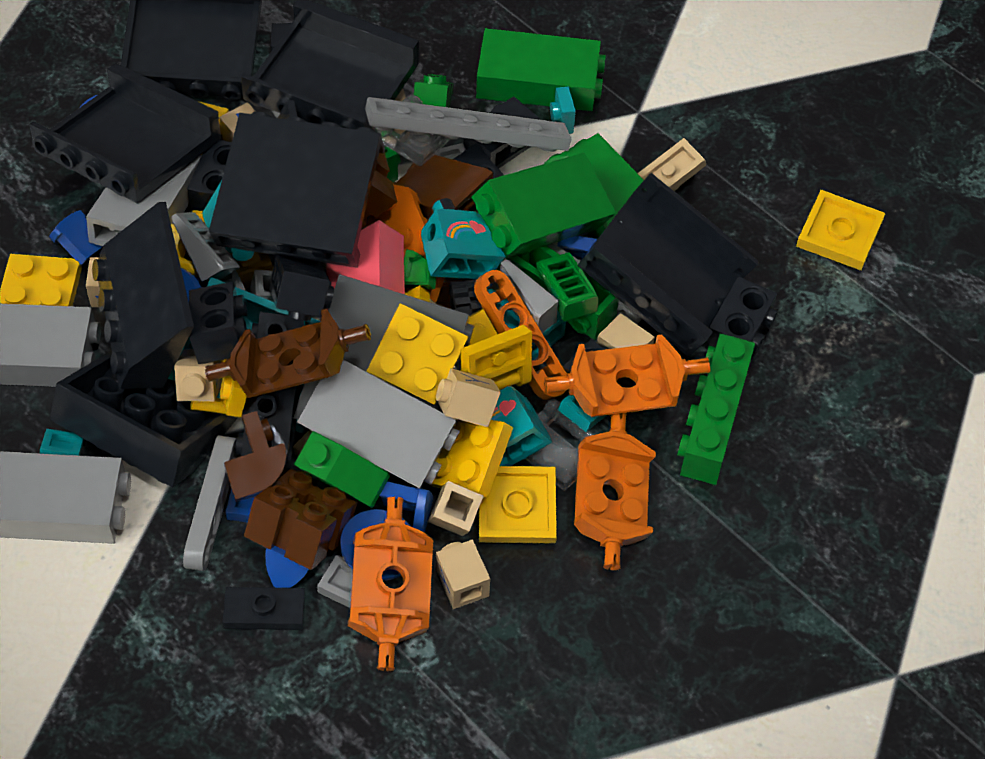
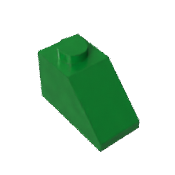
[294,431,391,508]

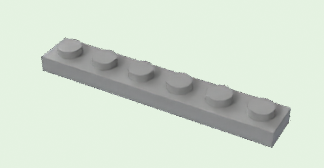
[365,97,572,152]

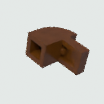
[224,411,286,502]

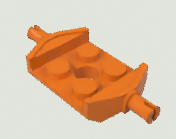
[544,335,710,417]
[574,413,656,570]
[347,497,433,671]

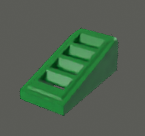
[536,252,599,322]

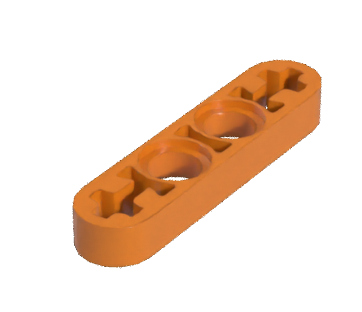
[474,270,567,400]

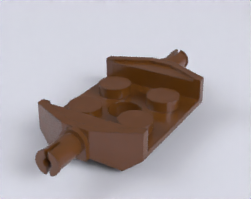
[205,308,371,398]

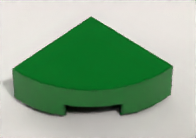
[404,249,436,289]

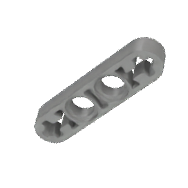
[183,435,238,571]

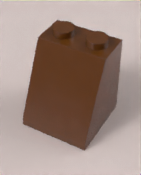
[393,153,493,220]

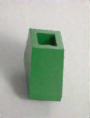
[413,74,454,108]

